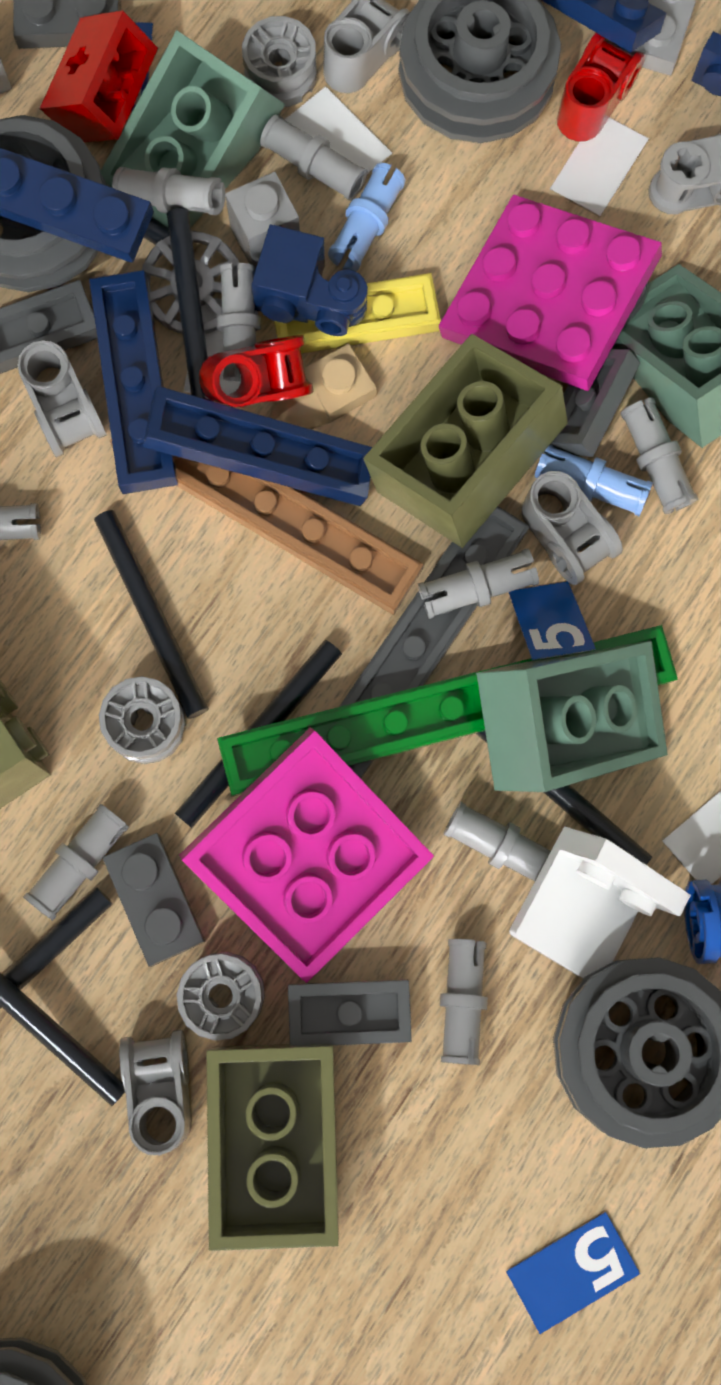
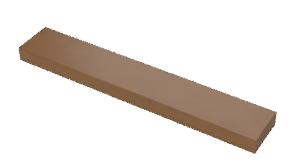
[110,438,424,615]

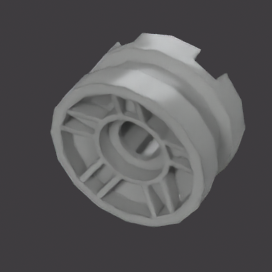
[242,16,317,107]
[99,676,186,764]
[177,952,265,1041]

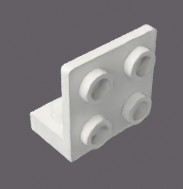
[510,826,691,978]

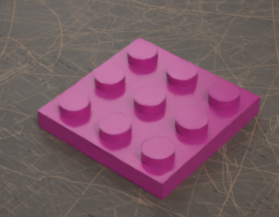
[439,195,662,392]
[179,728,434,983]

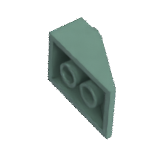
[101,30,285,227]
[612,264,721,448]
[476,641,668,792]

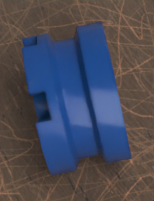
[684,879,721,964]

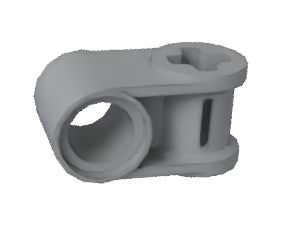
[323,0,410,93]
[648,133,721,214]
[17,340,107,458]
[522,471,623,585]
[119,1030,192,1155]

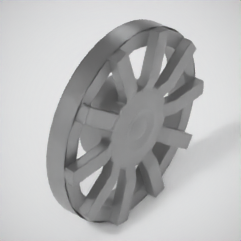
[142,230,239,334]

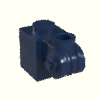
[251,224,368,336]

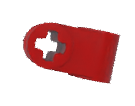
[557,33,646,142]
[199,335,314,407]

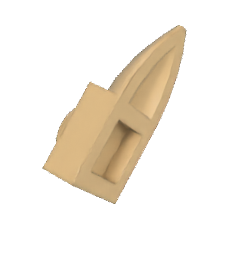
[269,344,377,429]

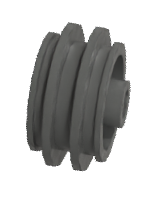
[398,0,561,143]
[0,115,107,292]
[553,957,721,1149]

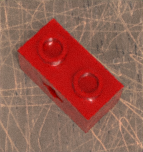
[39,10,158,143]

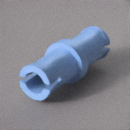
[328,163,406,271]
[534,445,653,516]

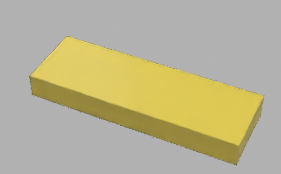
[274,273,441,353]

